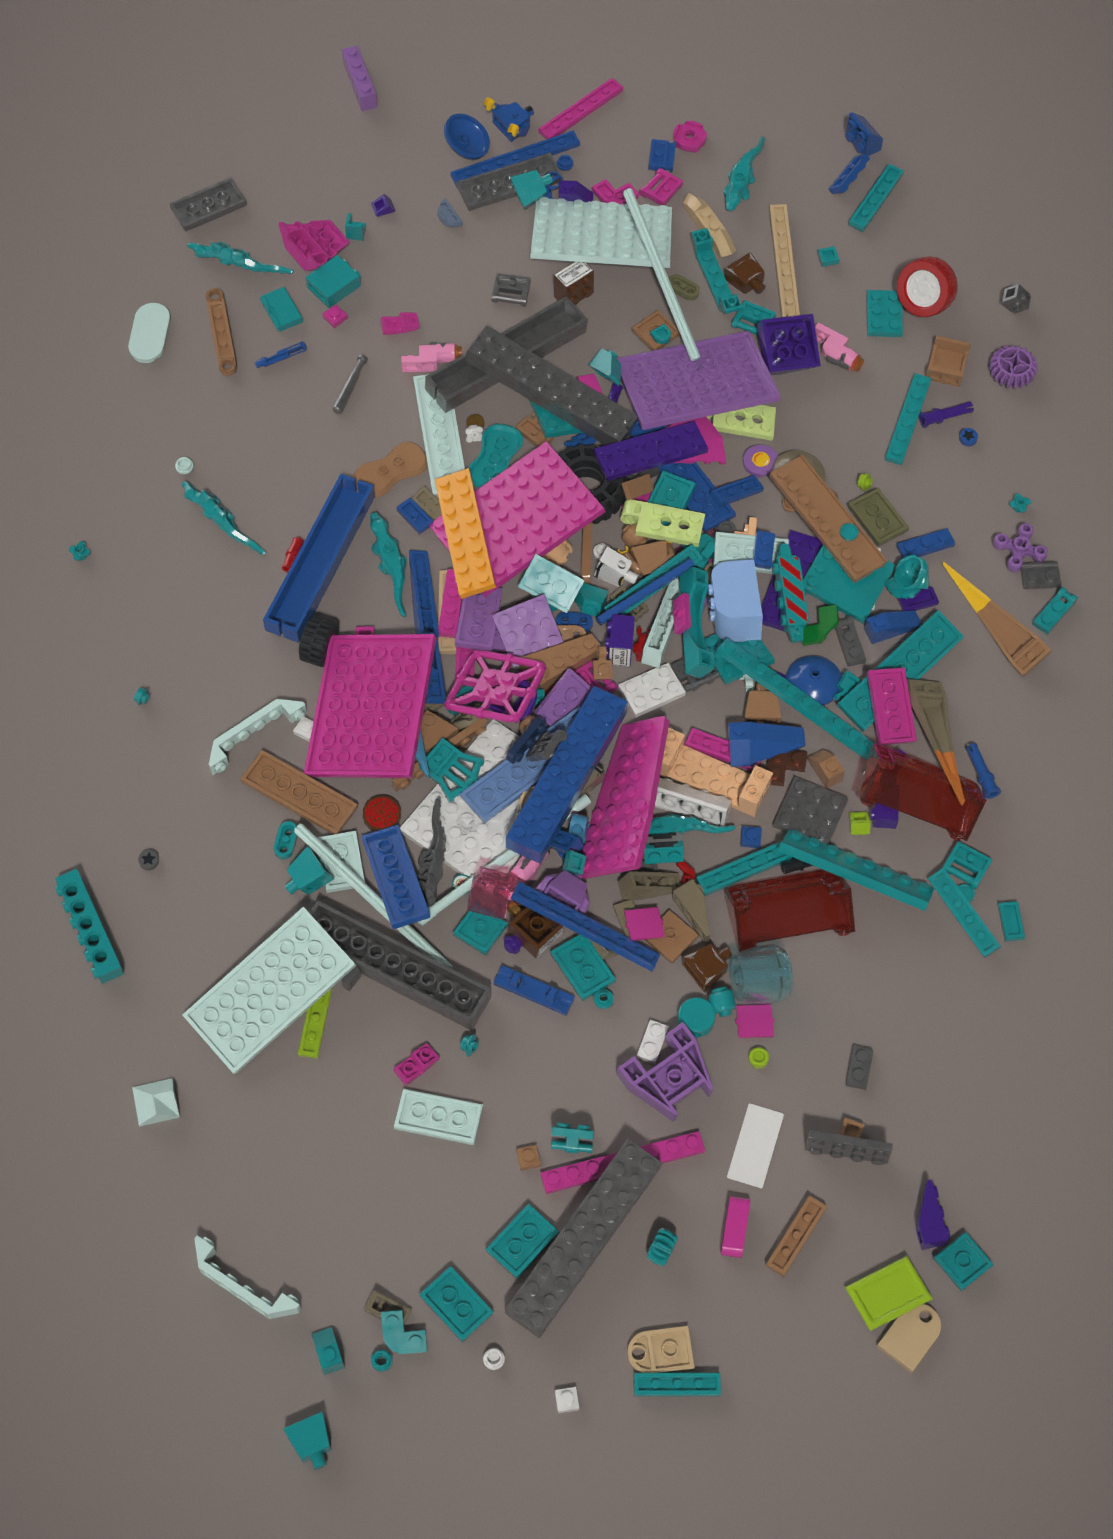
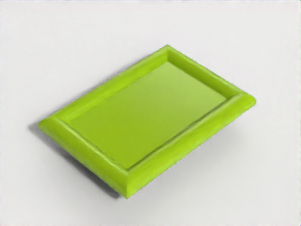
[845,1256,933,1331]

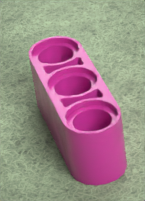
[721,1196,751,1259]

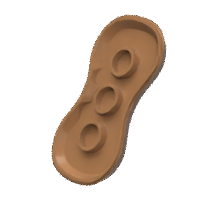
[353,442,428,498]

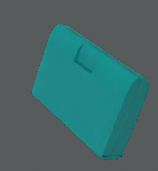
[260,287,303,332]

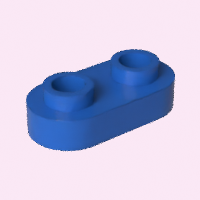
[556,612,593,633]

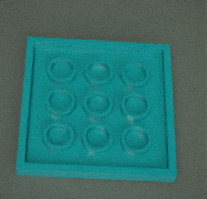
[803,545,896,624]

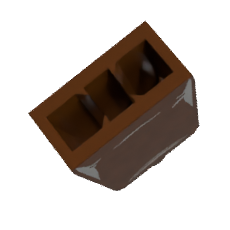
[724,252,766,294]
[682,944,732,993]

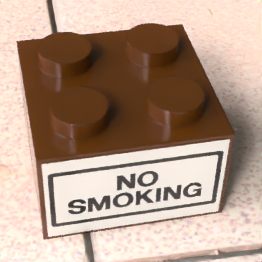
[554,262,594,305]
[508,907,565,958]

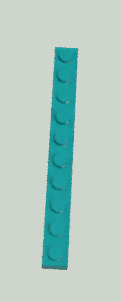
[716,638,881,763]

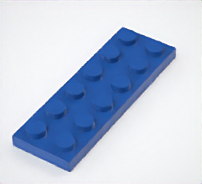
[361,825,431,930]

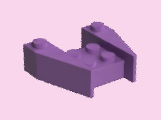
[616,1022,713,1122]

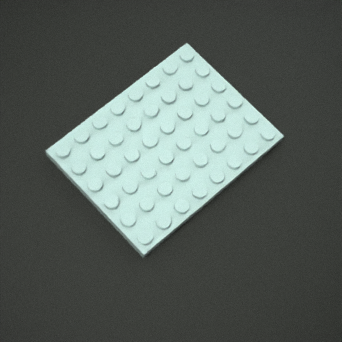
[530,197,672,268]

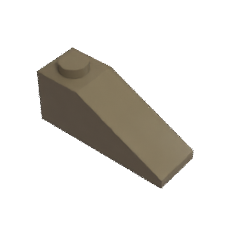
[618,871,682,900]
[672,879,710,944]

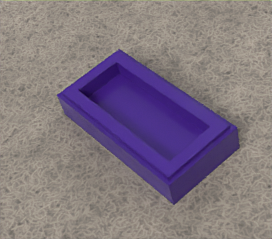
[897,587,939,611]

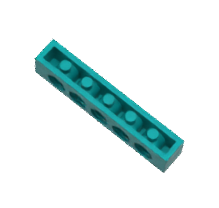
[54,869,124,984]

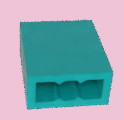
[306,255,361,308]

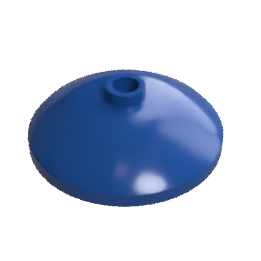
[444,114,490,159]
[786,655,842,706]

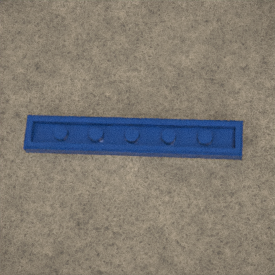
[596,558,694,626]

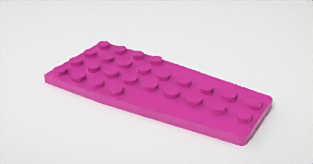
[581,716,670,879]

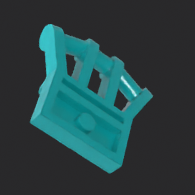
[418,738,485,803]

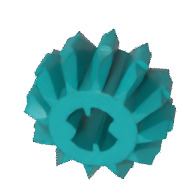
[647,1228,678,1266]

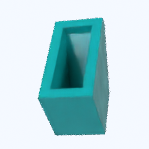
[589,349,621,386]
[574,583,609,617]
[312,1327,344,1375]

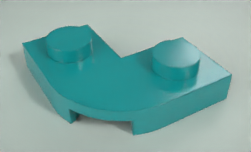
[381,1310,427,1354]

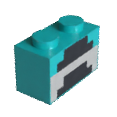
[643,832,684,864]

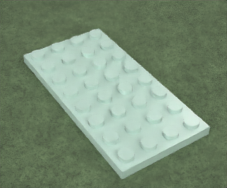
[182,907,357,1075]

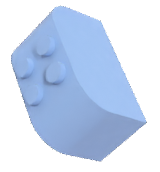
[708,559,763,642]

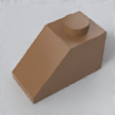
[807,749,845,789]

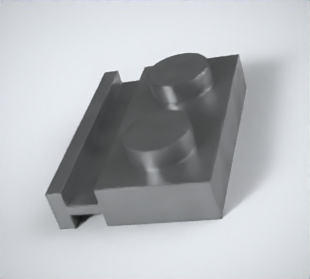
[1021,561,1061,589]

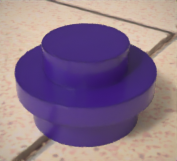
[504,935,522,954]

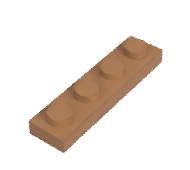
[766,1195,827,1277]

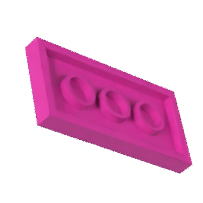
[867,668,917,745]

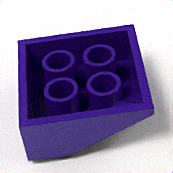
[757,314,821,376]

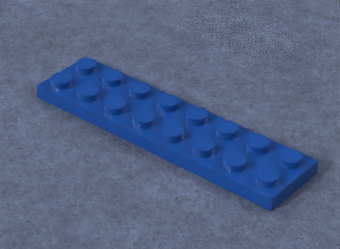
[629,421,736,533]

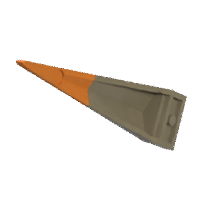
[907,679,965,805]

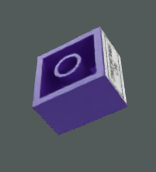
[605,614,635,667]

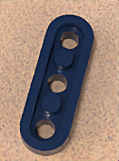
[506,716,547,764]

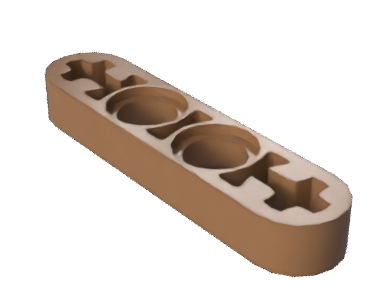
[581,521,593,585]

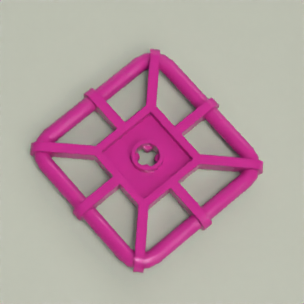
[444,649,547,724]

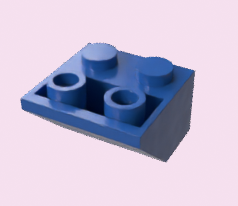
[846,112,883,156]

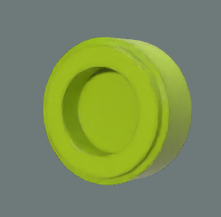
[748,1047,769,1069]

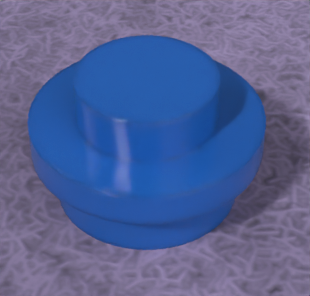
[557,154,573,171]

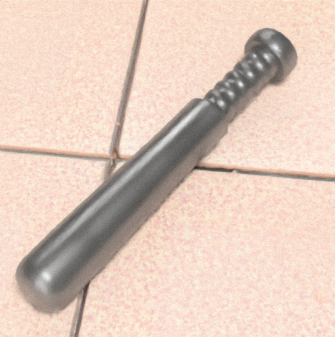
[332,354,368,414]

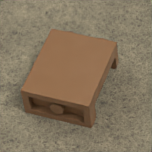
[926,336,971,387]

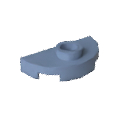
[437,199,463,227]

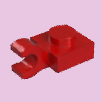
[633,627,651,662]

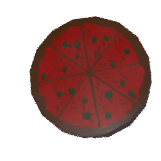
[363,796,401,832]

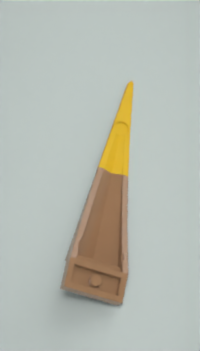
[943,562,1052,677]

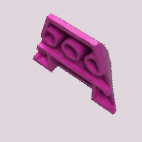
[278,220,350,271]
[662,417,726,464]

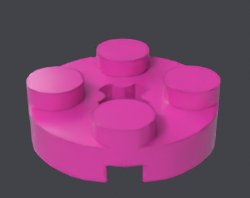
[673,121,707,153]

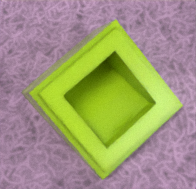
[849,812,871,835]

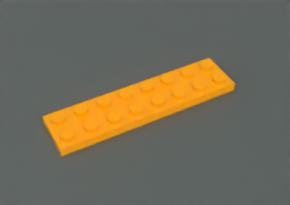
[435,468,497,599]

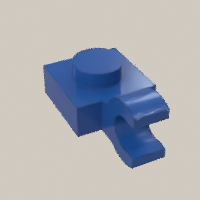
[564,433,597,448]

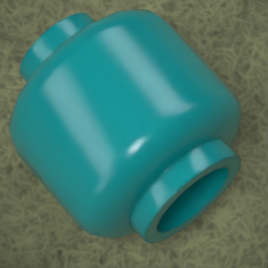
[708,986,737,1017]

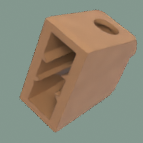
[744,683,781,725]

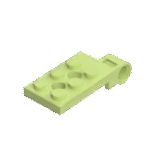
[707,405,776,441]
[620,500,705,547]

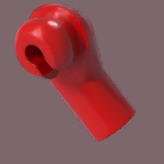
[676,861,696,884]

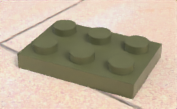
[848,488,909,547]

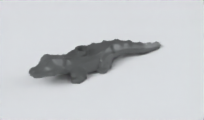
[417,799,446,907]

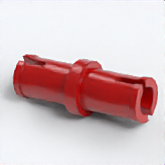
[282,537,304,573]

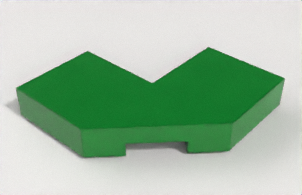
[802,604,839,646]

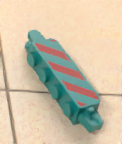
[772,543,809,643]

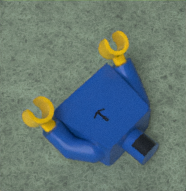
[483,97,534,142]

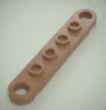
[206,288,237,376]

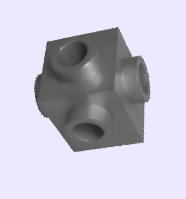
[1002,284,1031,314]

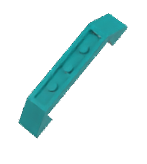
[691,228,743,314]

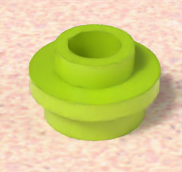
[858,473,873,491]

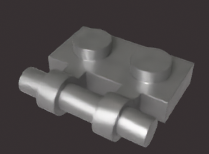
[671,659,719,693]

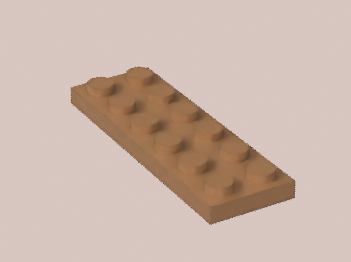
[240,750,358,835]

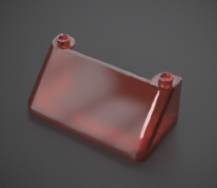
[859,743,987,841]
[724,870,855,953]

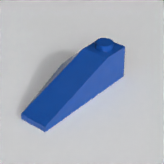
[728,722,806,767]

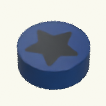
[959,428,978,446]

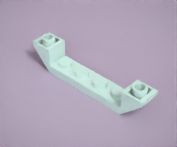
[209,699,307,775]
[194,1236,301,1319]

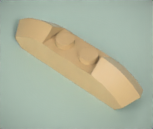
[683,193,736,257]

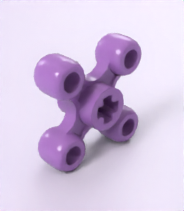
[993,523,1048,573]

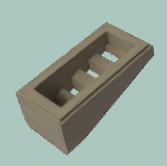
[363,1290,412,1326]

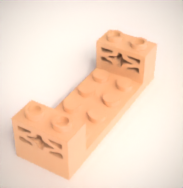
[660,728,773,817]

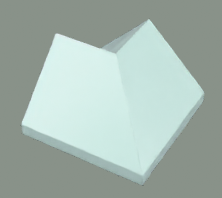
[132,1078,180,1127]

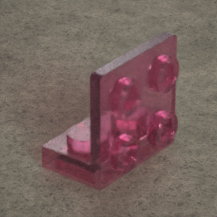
[467,866,518,920]

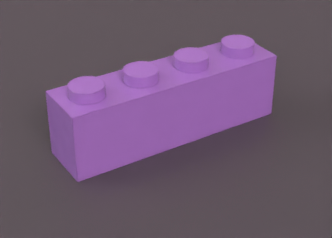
[342,46,377,111]

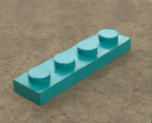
[634,1373,721,1397]

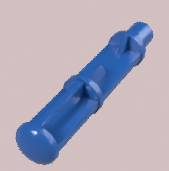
[254,341,307,368]

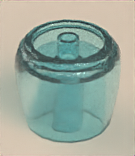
[729,944,793,1004]

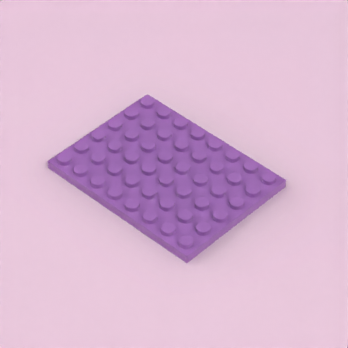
[617,331,781,430]

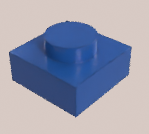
[741,826,762,848]

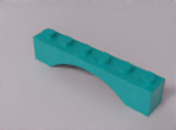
[679,567,714,678]

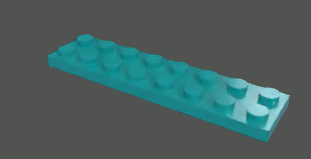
[837,610,964,732]

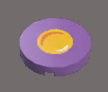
[743,445,778,478]

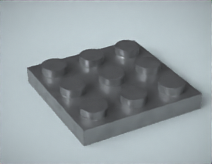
[773,777,848,845]

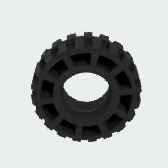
[558,444,627,524]

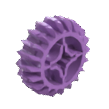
[989,344,1038,390]

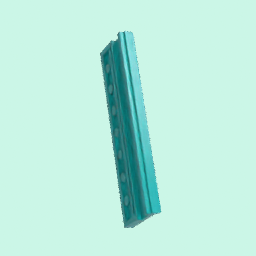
[778,829,935,911]

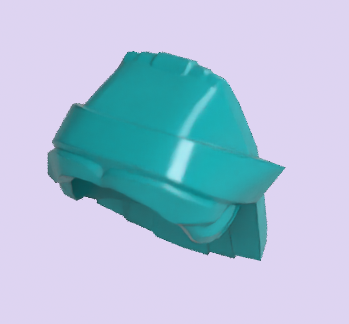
[885,554,929,599]

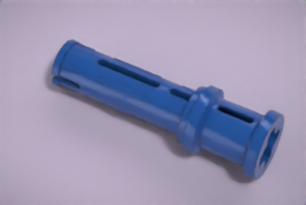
[966,743,1001,799]

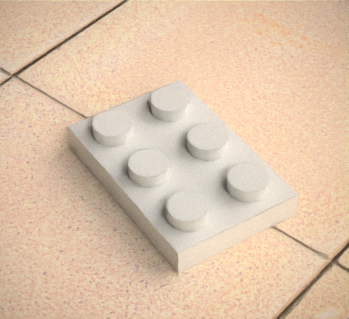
[618,663,686,718]

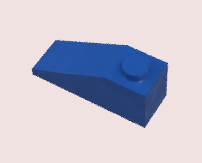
[864,611,923,644]

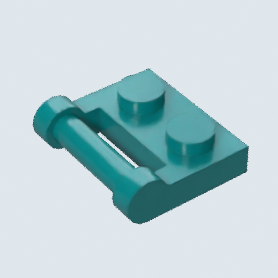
[731,300,776,338]
[943,841,993,890]

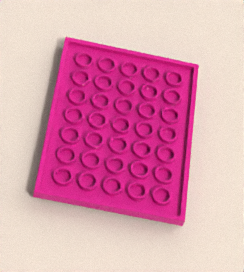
[429,441,606,597]
[304,634,437,778]

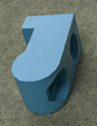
[569,813,590,844]

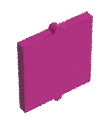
[624,907,665,941]
[735,1004,775,1038]

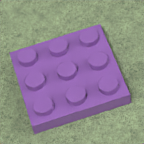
[492,594,564,667]

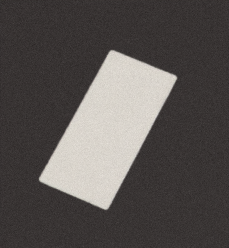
[727,1103,784,1188]

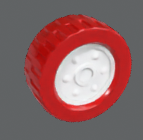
[897,256,958,317]

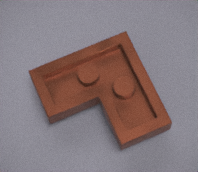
[766,750,808,786]

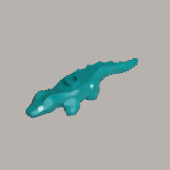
[723,136,765,211]
[187,241,294,274]
[181,481,266,555]
[370,512,407,617]
[649,814,736,834]

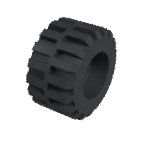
[299,616,338,667]

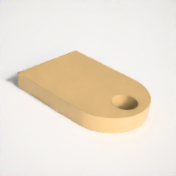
[877,1304,941,1373]
[627,1326,695,1373]

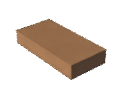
[621,474,654,501]

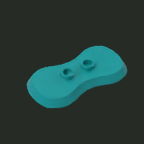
[468,424,523,488]

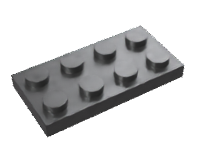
[169,177,246,231]
[805,1130,893,1165]

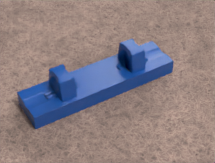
[494,965,575,1016]

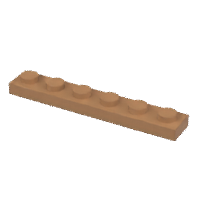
[392,718,488,792]

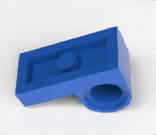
[550,830,584,860]

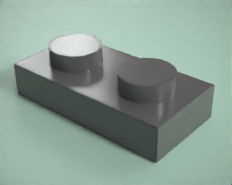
[846,1046,874,1090]

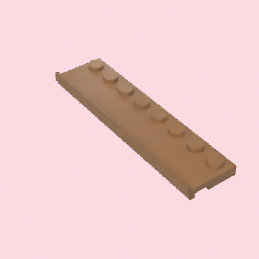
[769,454,887,584]

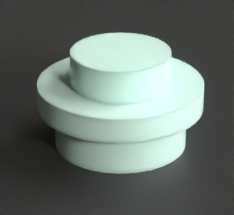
[175,457,194,474]

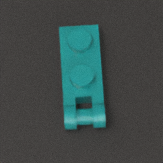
[1032,587,1078,635]

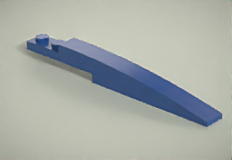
[409,550,446,704]

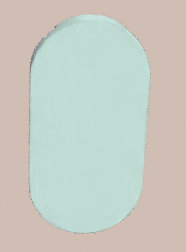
[128,303,171,363]

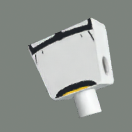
[594,546,639,587]

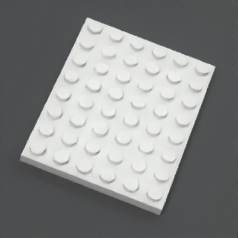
[400,720,522,896]

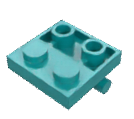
[551,1122,594,1154]

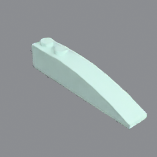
[641,577,680,668]

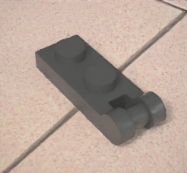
[835,616,866,667]

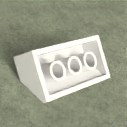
[655,778,732,826]

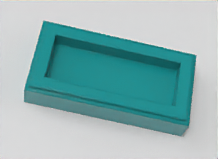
[997,901,1025,942]

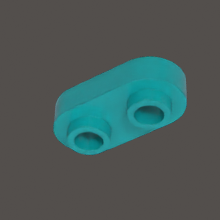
[273,821,298,860]

